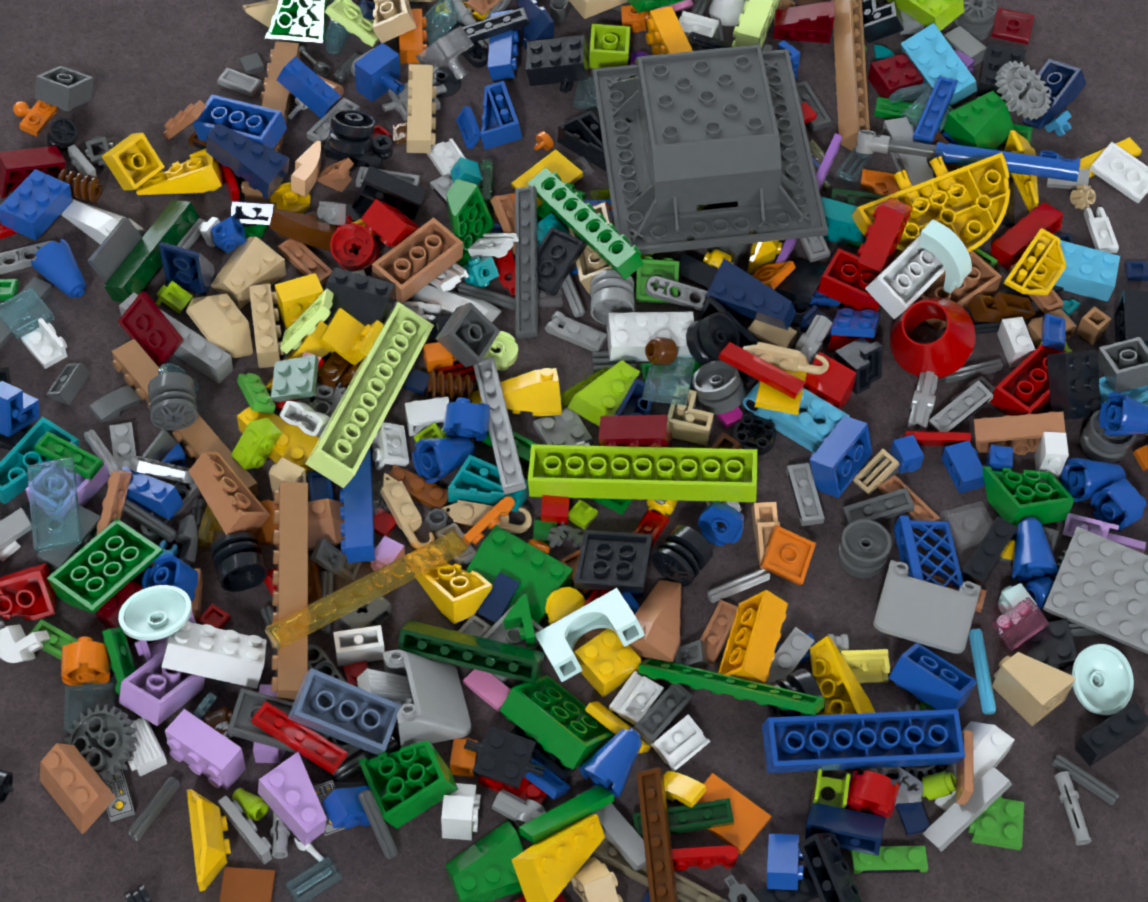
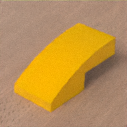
[663,771,706,808]

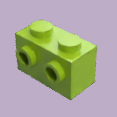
[231,418,282,470]

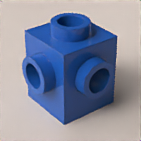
[211,216,247,253]

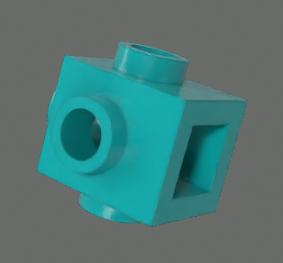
[462,256,499,288]

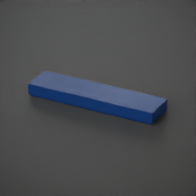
[913,77,958,145]

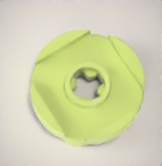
[482,331,518,371]

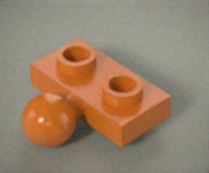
[13,100,58,136]

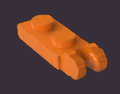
[462,496,515,547]

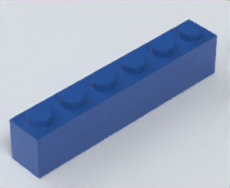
[340,447,375,563]

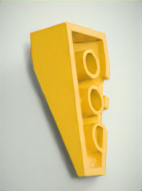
[1004,130,1039,213]
[810,636,875,715]

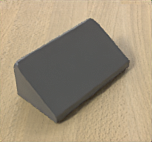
[46,363,91,405]
[141,430,178,479]

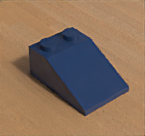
[159,242,216,296]

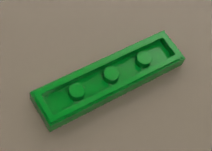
[519,785,615,844]

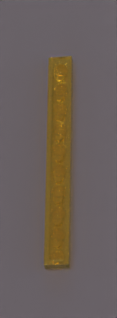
[265,530,468,650]

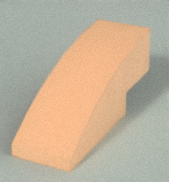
[291,140,321,197]
[751,502,780,565]

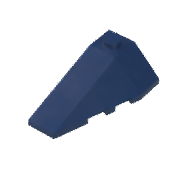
[1022,59,1086,129]

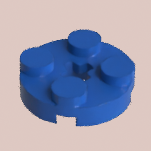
[698,501,744,546]

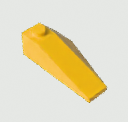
[136,149,223,195]
[265,321,334,391]
[471,368,562,416]
[402,549,492,624]

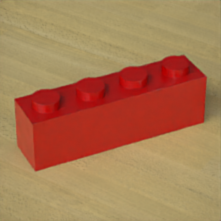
[991,202,1064,269]

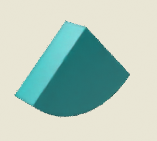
[873,45,895,62]
[1061,299,1081,317]

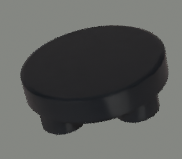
[732,414,776,456]

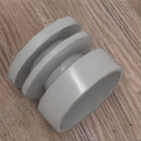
[590,270,635,325]

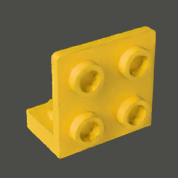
[320,308,384,365]

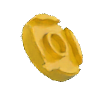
[270,182,311,214]
[545,587,586,625]

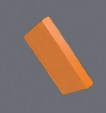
[697,773,772,855]

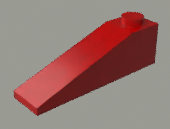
[0,563,56,621]

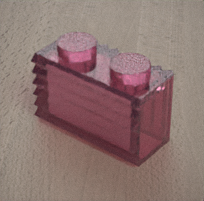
[991,597,1049,651]

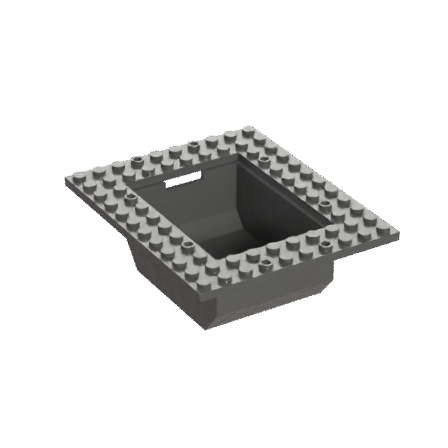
[592,44,828,255]

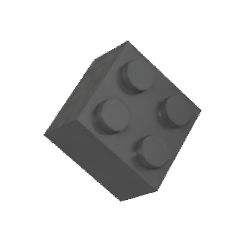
[35,65,93,111]
[436,302,500,367]
[1098,337,1148,393]

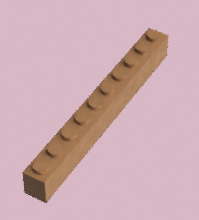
[832,0,870,151]
[241,41,300,202]
[112,339,259,496]
[271,481,308,701]

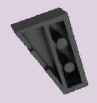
[557,111,607,172]
[352,166,426,219]

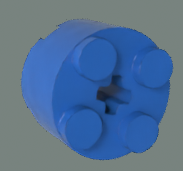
[442,398,490,441]
[1091,479,1147,532]
[142,554,198,602]

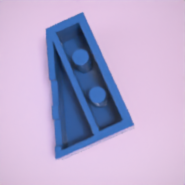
[481,81,522,150]

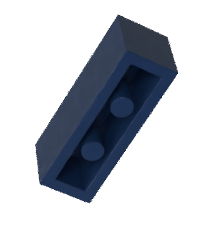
[805,803,886,856]

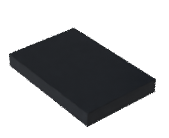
[537,227,587,296]
[774,258,828,303]

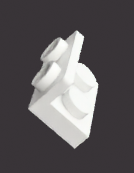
[21,318,67,369]
[372,422,409,470]

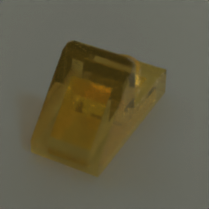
[197,504,225,550]

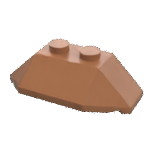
[270,498,345,551]

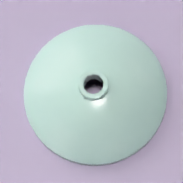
[119,585,192,641]
[1072,644,1134,715]

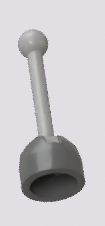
[299,46,330,78]

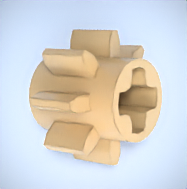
[1070,185,1096,210]

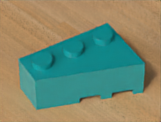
[448,454,529,512]

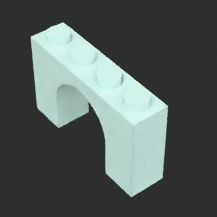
[535,588,645,682]

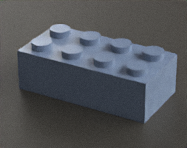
[288,668,402,755]

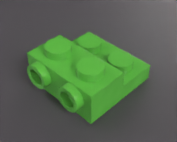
[635,257,679,304]
[968,795,1024,850]

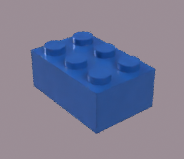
[0,169,73,241]
[810,416,873,498]
[889,643,977,710]

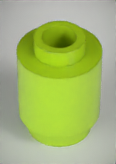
[922,771,956,801]

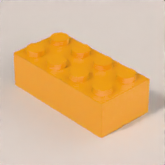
[646,6,693,55]
[718,590,788,684]

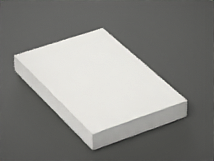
[1090,142,1148,203]

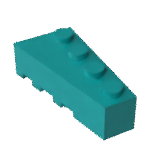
[820,196,867,243]
[0,417,80,505]

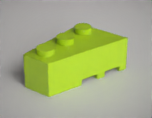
[567,361,640,427]

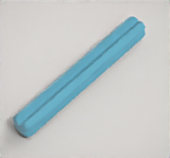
[969,628,996,715]

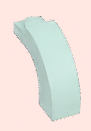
[919,220,972,294]

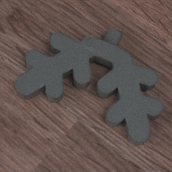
[546,522,583,548]

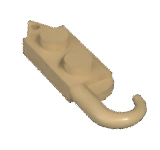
[743,342,829,375]
[380,473,435,550]
[442,500,532,534]

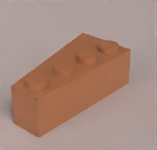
[974,412,1066,455]
[189,451,270,535]

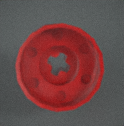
[330,223,380,273]

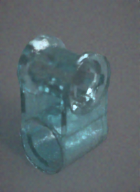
[324,19,351,55]

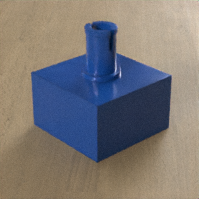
[354,43,404,102]

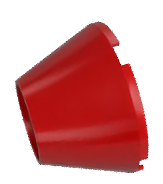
[890,297,976,379]

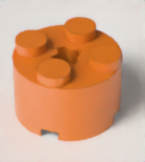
[61,637,111,688]

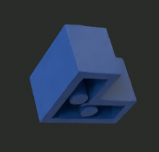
[0,381,40,437]

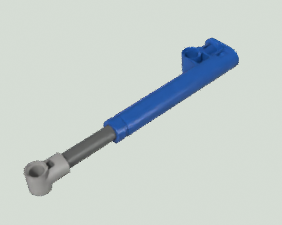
[856,130,1080,182]

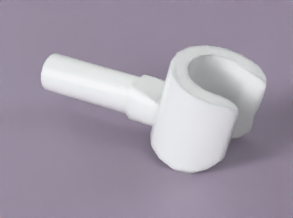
[287,97,308,119]
[294,838,325,863]

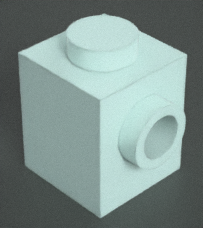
[998,583,1037,624]

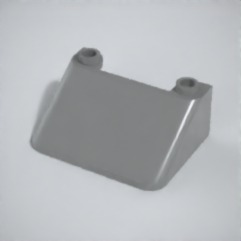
[873,560,981,653]
[382,650,471,748]

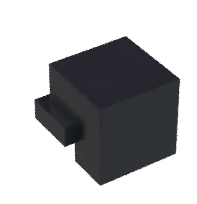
[835,337,882,395]

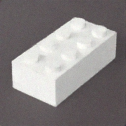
[865,235,945,319]
[606,312,694,362]
[162,621,267,688]

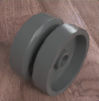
[692,360,746,414]
[1079,410,1136,464]
[837,520,892,578]

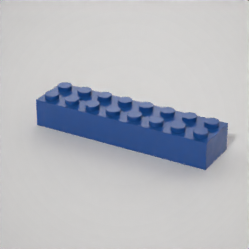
[762,709,965,773]

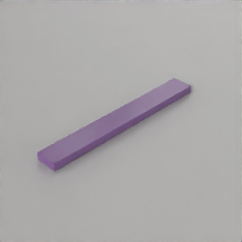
[776,133,842,263]

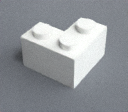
[441,783,481,840]

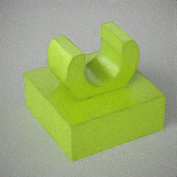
[568,500,598,530]

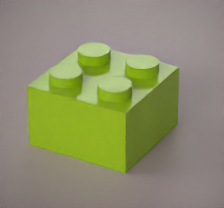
[589,24,630,69]

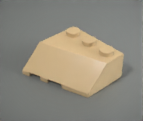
[211,236,286,310]

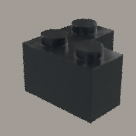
[862,0,904,43]

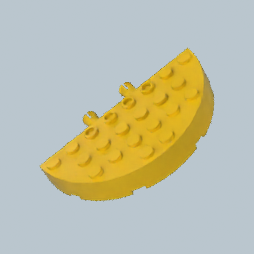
[851,152,1010,258]

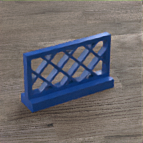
[893,516,963,591]

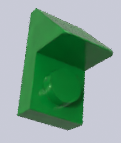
[503,594,536,648]

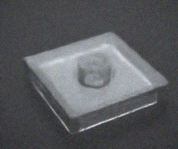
[940,501,993,552]

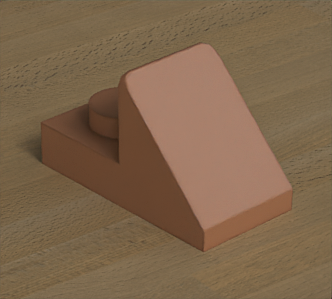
[317,158,354,192]

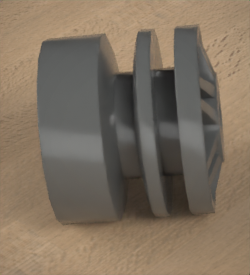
[952,0,997,41]
[148,372,198,431]

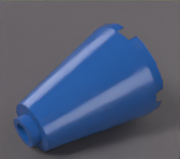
[31,239,87,298]
[1099,392,1148,436]
[412,437,475,483]
[1061,458,1126,502]
[1011,517,1058,583]
[579,728,642,798]

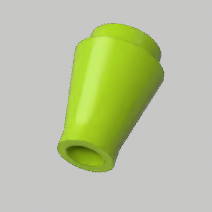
[232,788,269,821]

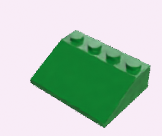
[47,518,163,614]
[466,525,573,625]
[499,675,615,770]

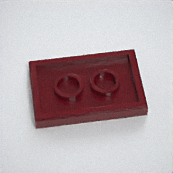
[117,292,184,368]

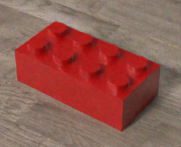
[990,344,1065,416]

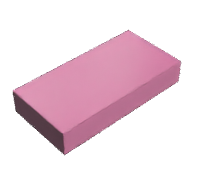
[463,669,511,712]

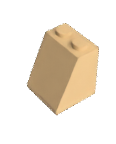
[992,652,1076,726]

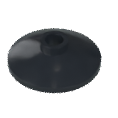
[432,68,461,97]

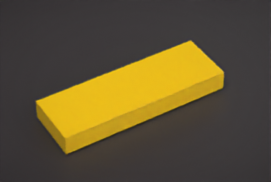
[585,701,652,753]

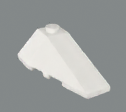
[61,199,146,245]
[410,284,501,322]
[934,721,1015,811]

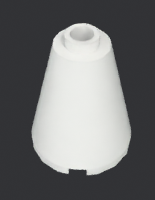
[709,0,745,26]

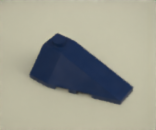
[516,0,554,50]

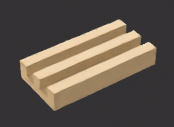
[852,449,900,495]

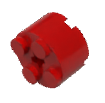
[846,771,900,818]

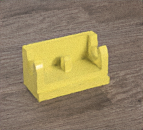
[841,649,890,684]

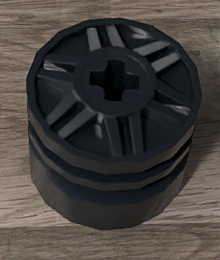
[652,525,713,587]
[210,532,268,592]
[767,668,825,717]

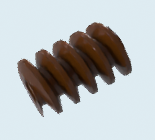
[57,168,102,203]
[427,370,473,400]

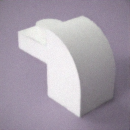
[0,624,50,663]

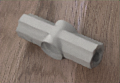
[795,315,833,364]
[907,371,938,432]
[492,789,546,828]

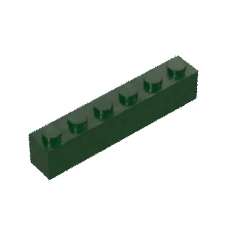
[104,200,200,302]
[398,620,545,684]

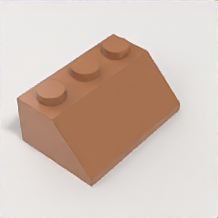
[40,743,116,834]

